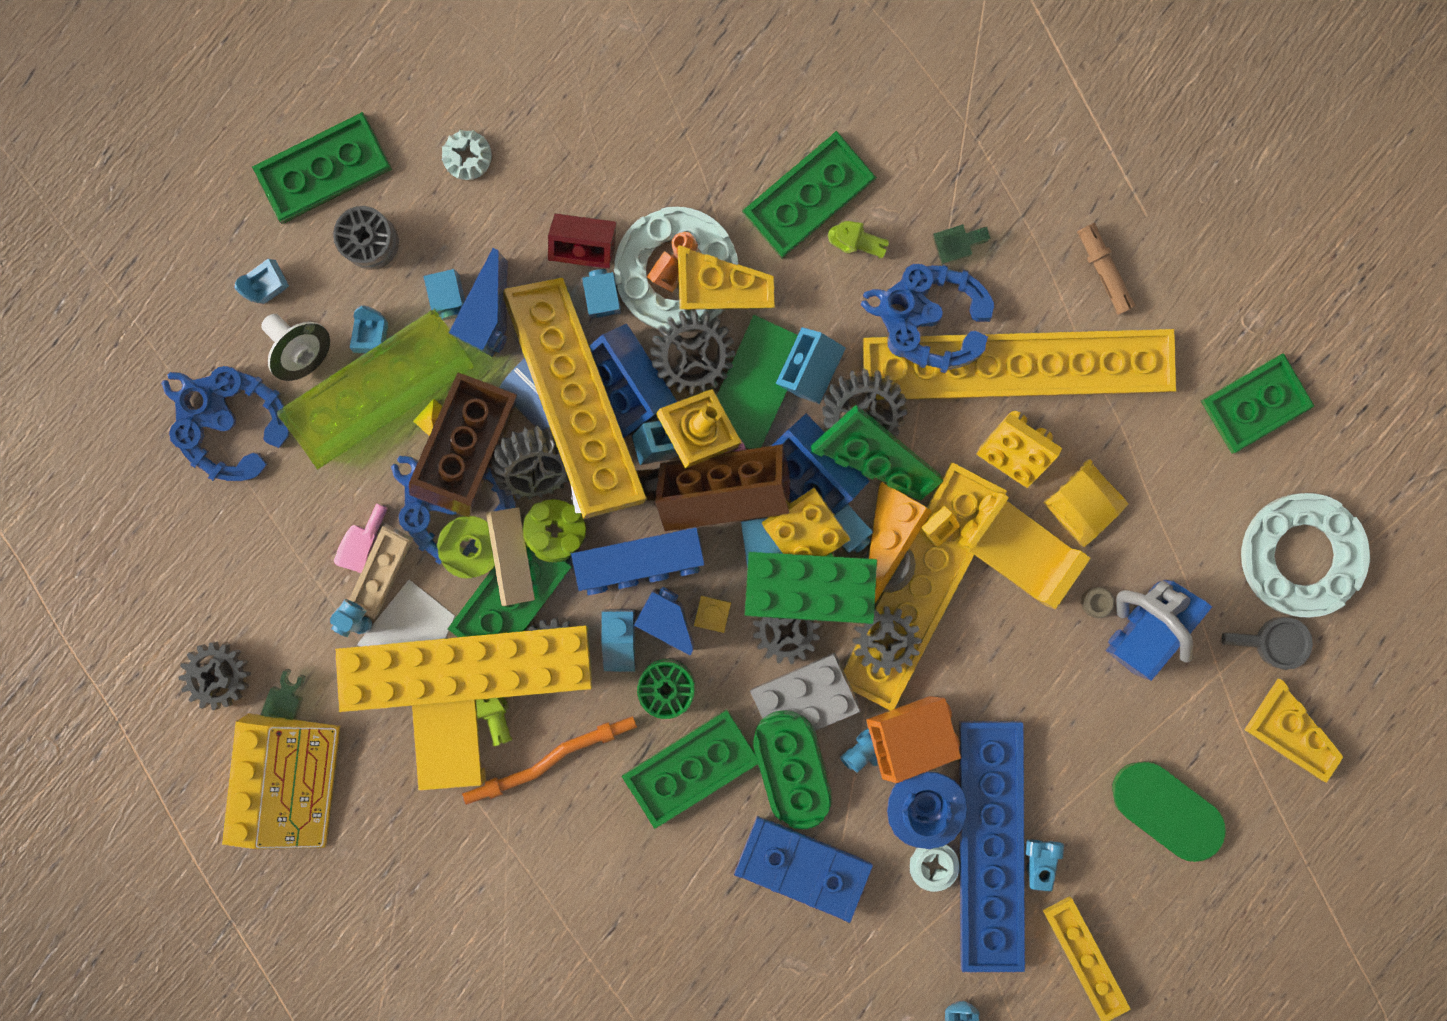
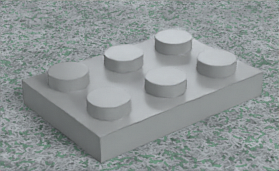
[750,653,861,731]

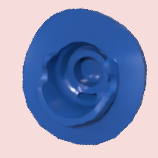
[887,771,967,849]

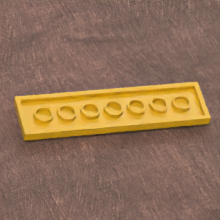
[503,278,646,519]
[843,462,1007,711]
[335,626,593,712]

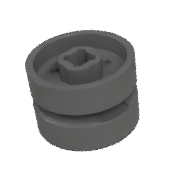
[333,206,399,270]

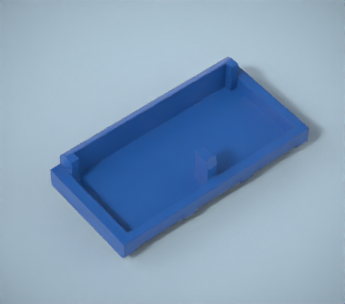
[734,816,873,923]

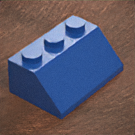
[589,323,677,438]
[771,413,870,515]
[1106,580,1212,681]

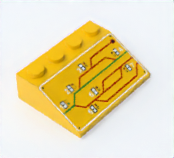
[222,713,340,849]

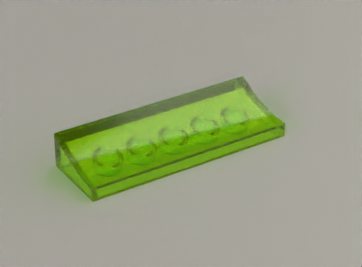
[277,308,474,470]

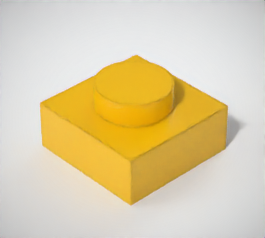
[921,506,960,547]
[694,595,731,633]

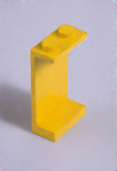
[958,492,1091,610]
[412,700,486,790]

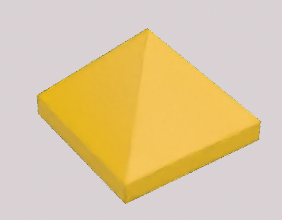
[413,399,442,436]

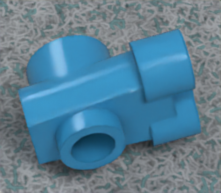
[330,599,373,637]
[840,728,878,773]
[1025,839,1064,891]

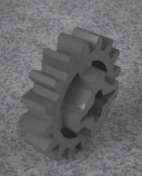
[852,606,922,675]
[753,617,820,664]
[179,641,251,710]

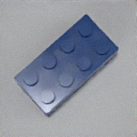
[571,527,705,595]

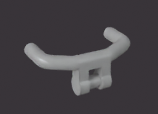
[1116,581,1193,662]

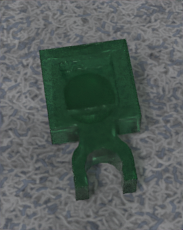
[260,668,306,720]

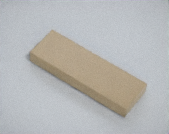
[486,507,535,606]
[349,524,413,619]

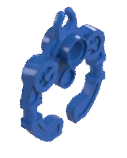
[861,264,994,373]
[161,366,290,481]
[391,456,515,565]

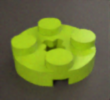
[522,499,586,562]
[437,516,495,579]

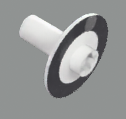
[262,314,330,381]

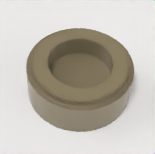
[1081,587,1115,618]

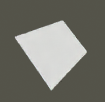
[357,580,454,646]

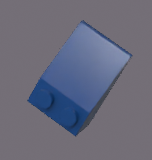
[449,248,508,357]

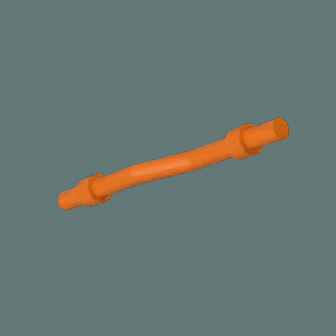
[462,716,637,805]

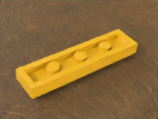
[1042,896,1131,1021]

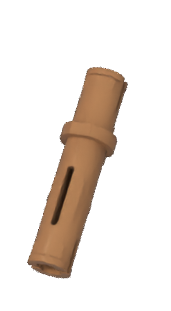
[1077,222,1136,315]

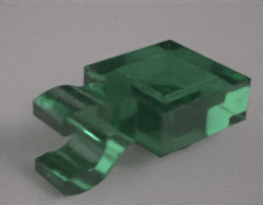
[932,224,991,265]

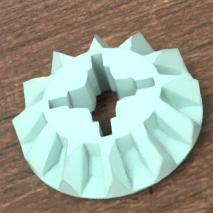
[442,130,492,180]
[910,845,959,892]

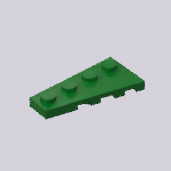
[811,405,943,501]

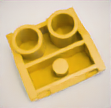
[1043,459,1129,547]

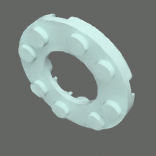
[614,207,738,332]
[1241,493,1370,618]

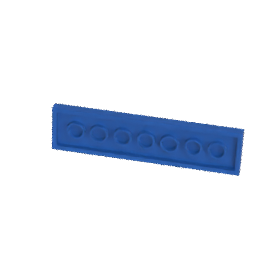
[959,721,1025,972]

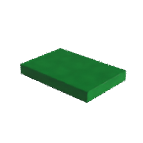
[1201,353,1315,454]

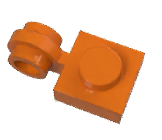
[647,232,698,293]

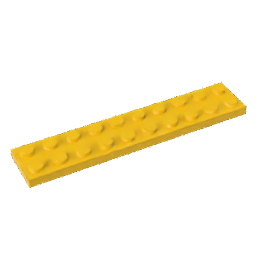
[862,329,1176,401]

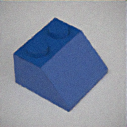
[634,587,694,655]

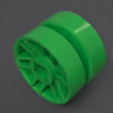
[637,658,695,719]

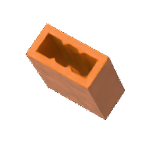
[866,696,961,783]

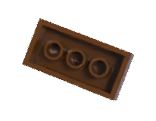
[409,372,517,517]
[655,444,790,531]

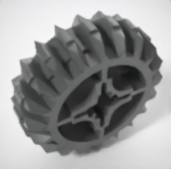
[650,310,735,395]
[822,368,908,437]
[490,425,570,500]

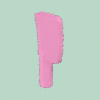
[334,503,388,573]

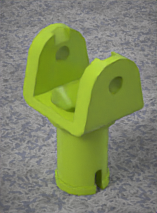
[828,221,889,259]
[476,697,512,746]

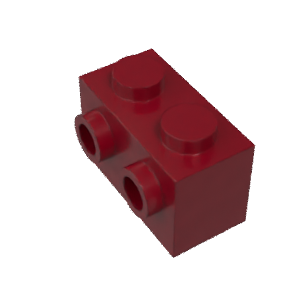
[548,213,616,269]

